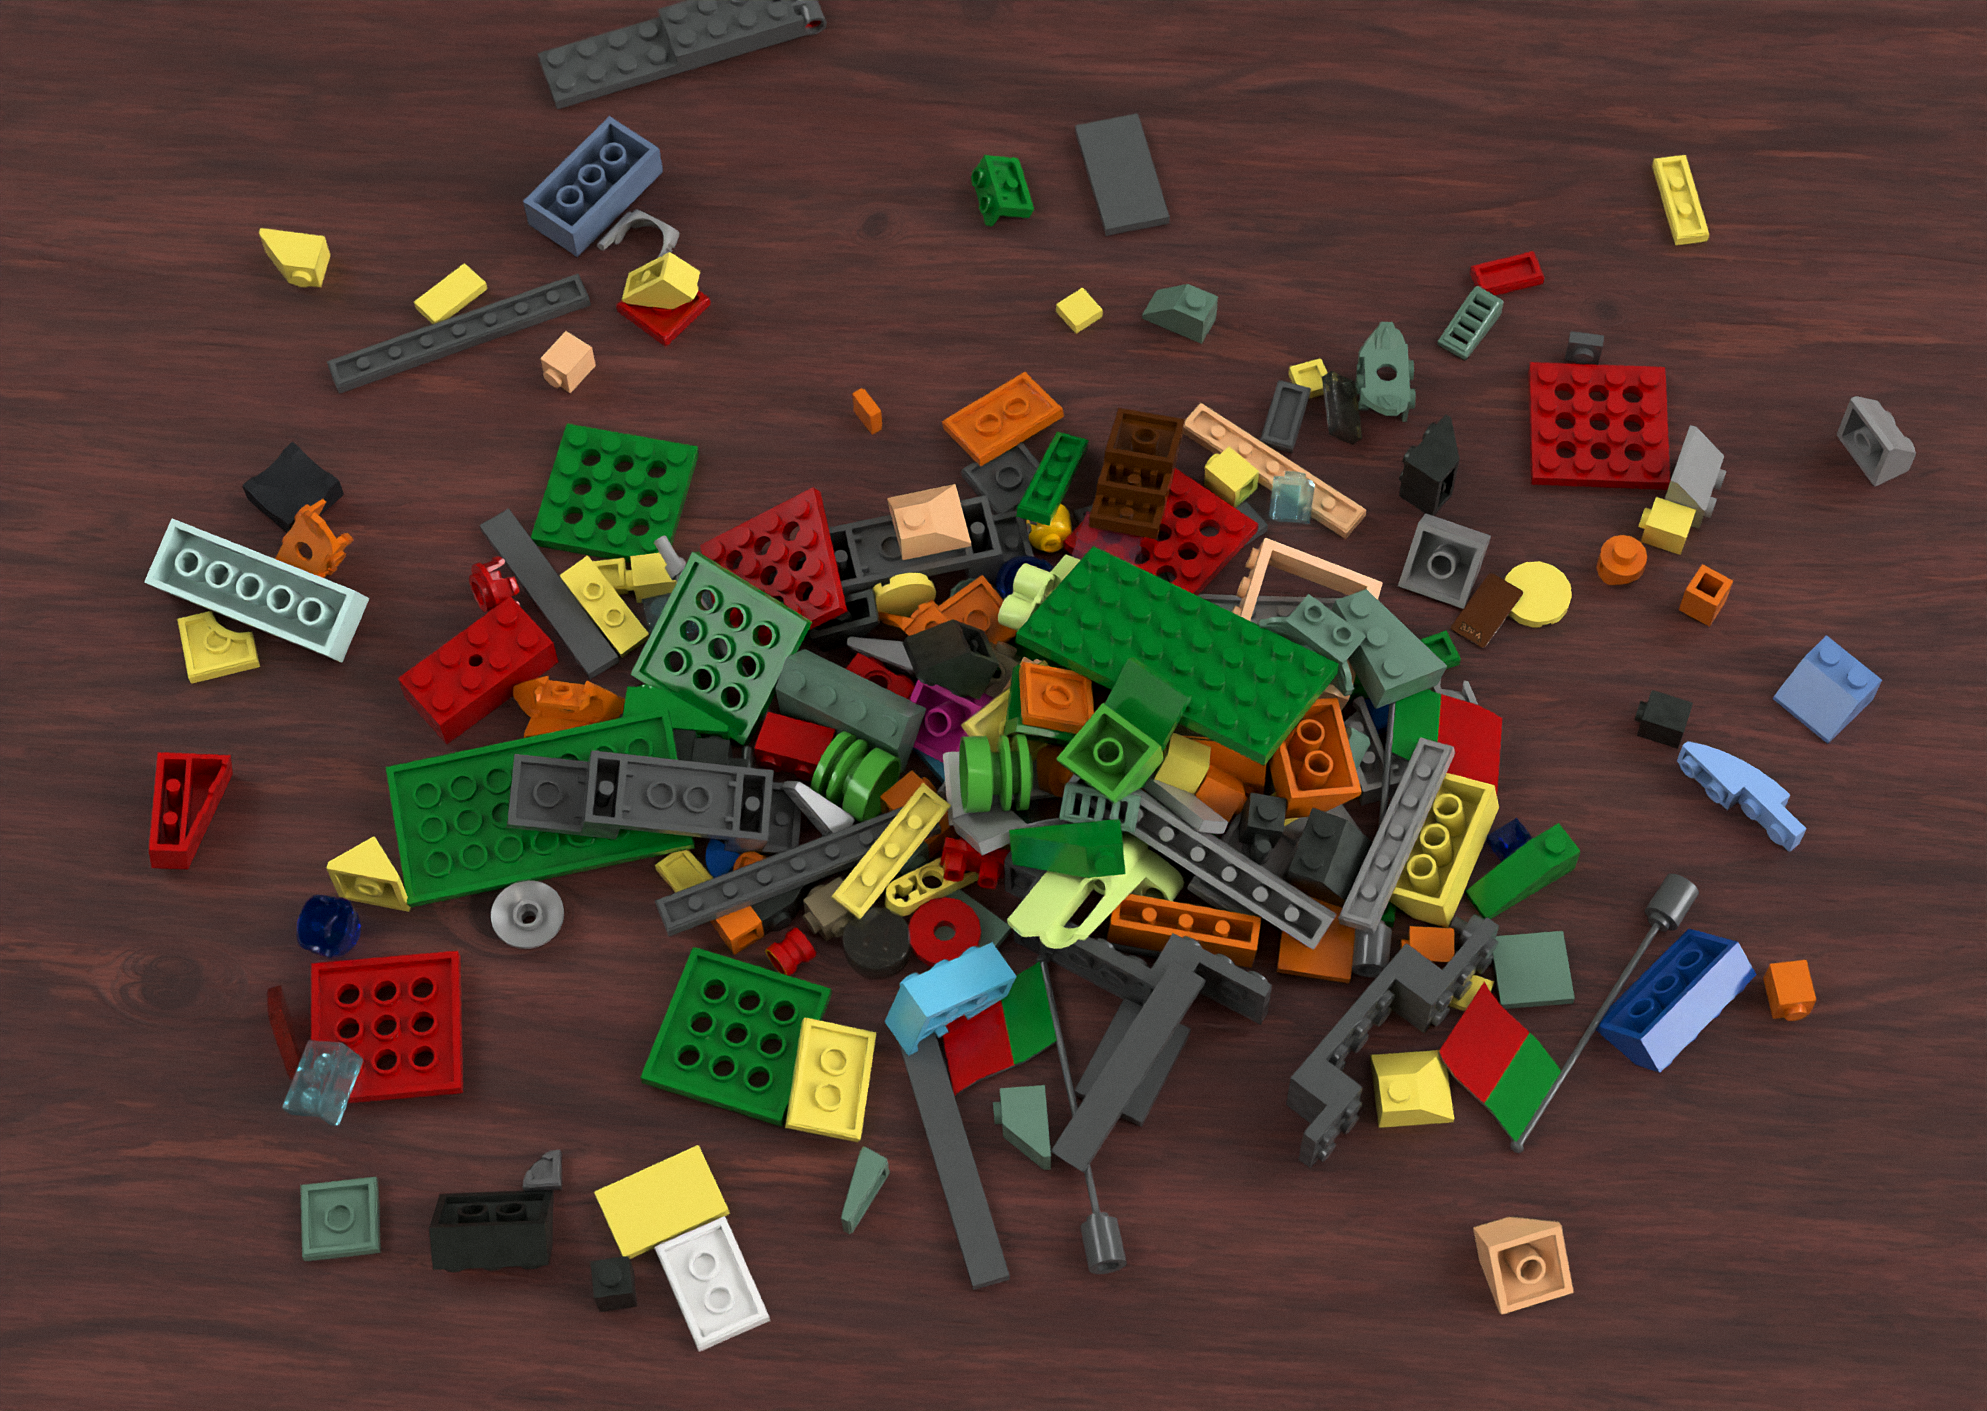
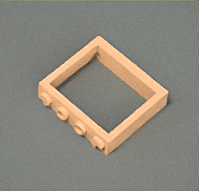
[1231,538,1383,710]

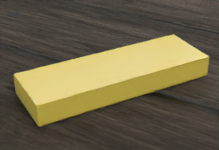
[1652,155,1709,245]

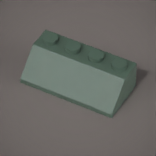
[775,649,926,773]

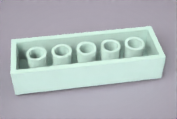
[144,519,370,663]

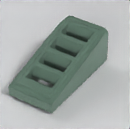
[1437,286,1504,361]
[1059,782,1142,833]
[841,1146,890,1234]

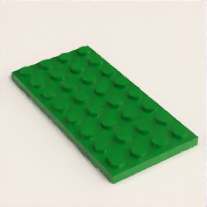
[1016,546,1339,766]
[386,708,695,908]

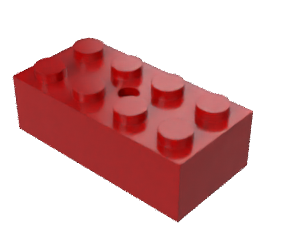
[398,596,559,745]

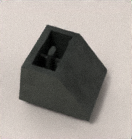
[1399,414,1460,516]
[903,619,999,700]

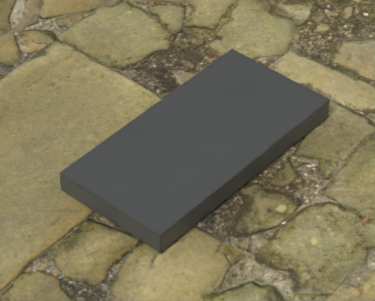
[1075,113,1170,236]

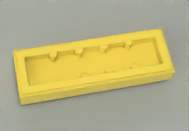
[559,555,650,658]

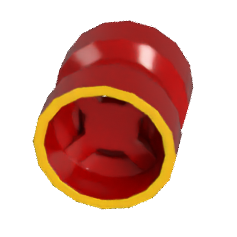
[765,927,817,976]

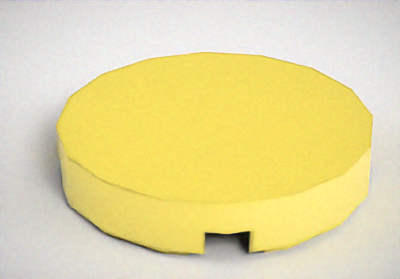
[1505,561,1572,628]
[872,573,936,617]

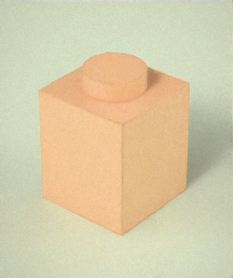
[540,331,596,393]

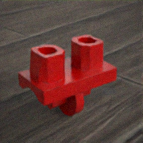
[940,837,1010,890]

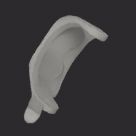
[597,209,680,258]

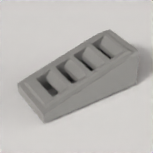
[847,637,916,678]
[781,781,855,835]

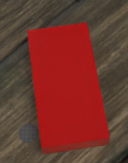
[1470,251,1545,296]

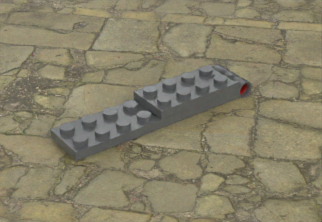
[538,0,827,109]

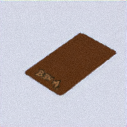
[1451,573,1523,648]

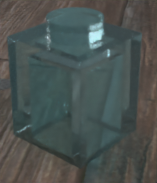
[1269,471,1315,524]

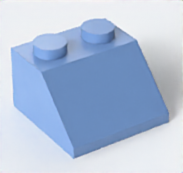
[1773,635,1882,744]

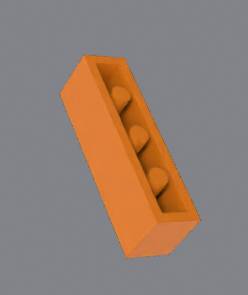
[1107,894,1261,968]

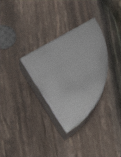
[523,1149,562,1191]

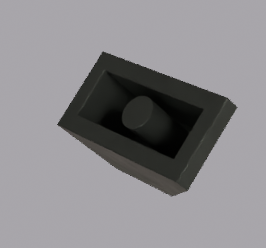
[809,589,880,652]

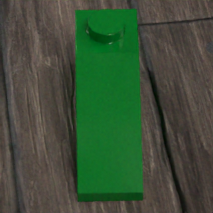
[622,685,731,743]
[1009,819,1126,878]
[1465,823,1580,919]

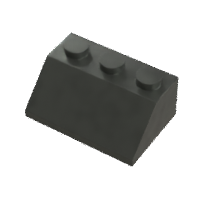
[429,1190,554,1272]

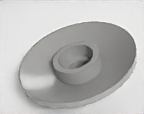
[491,880,564,949]

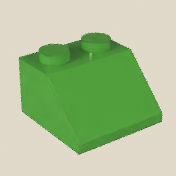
[1056,703,1164,804]

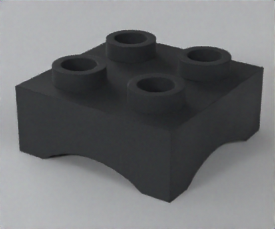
[242,442,344,532]

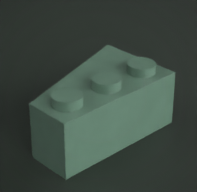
[1331,589,1447,709]

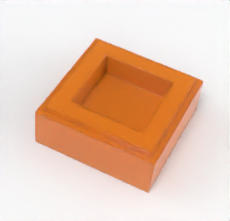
[852,388,882,435]

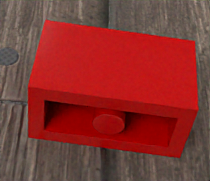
[754,712,836,781]

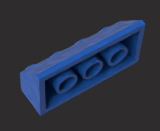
[1596,929,1757,1073]

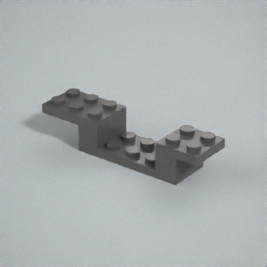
[768,495,1036,604]
[507,750,801,856]
[1004,850,1272,1025]
[1286,917,1499,1168]

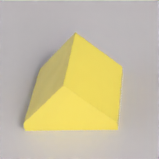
[326,836,410,912]

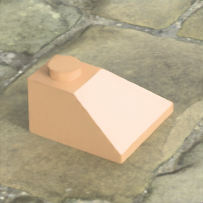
[887,484,971,560]
[1473,1217,1574,1315]

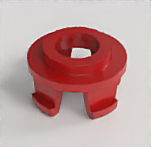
[469,556,520,612]

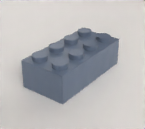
[523,116,663,257]

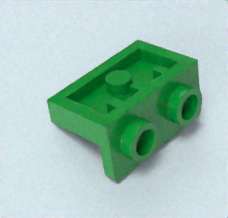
[971,155,1034,226]

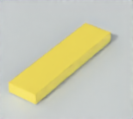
[831,783,951,920]

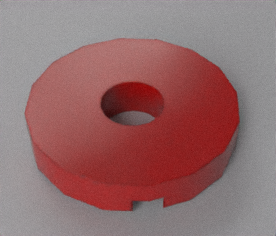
[908,897,982,967]

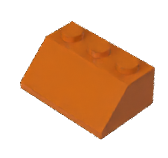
[1268,698,1362,819]

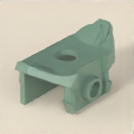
[1355,322,1416,422]
[1258,594,1366,696]

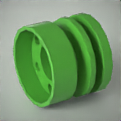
[810,731,902,823]
[959,734,1033,813]

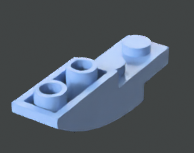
[1677,741,1807,852]

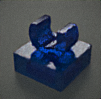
[1486,818,1533,862]

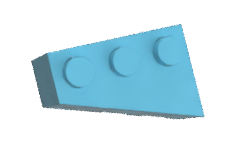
[885,942,1017,1056]

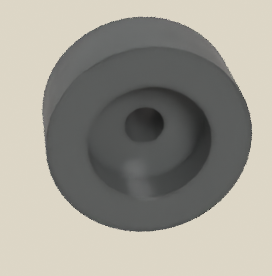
[1450,914,1485,948]

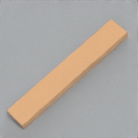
[1183,403,1367,539]

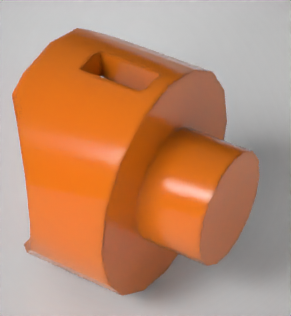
[1596,535,1647,585]
[1037,745,1074,797]

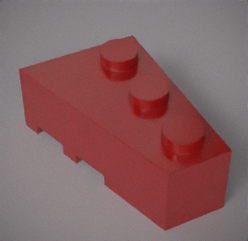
[149,752,233,870]

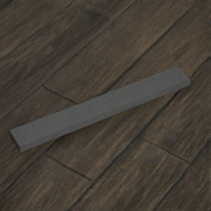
[326,273,591,394]
[655,807,941,937]
[898,1033,1010,1290]

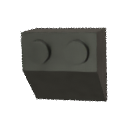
[1286,807,1372,908]

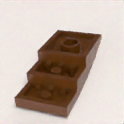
[1089,408,1185,539]

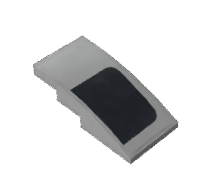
[952,794,1108,855]

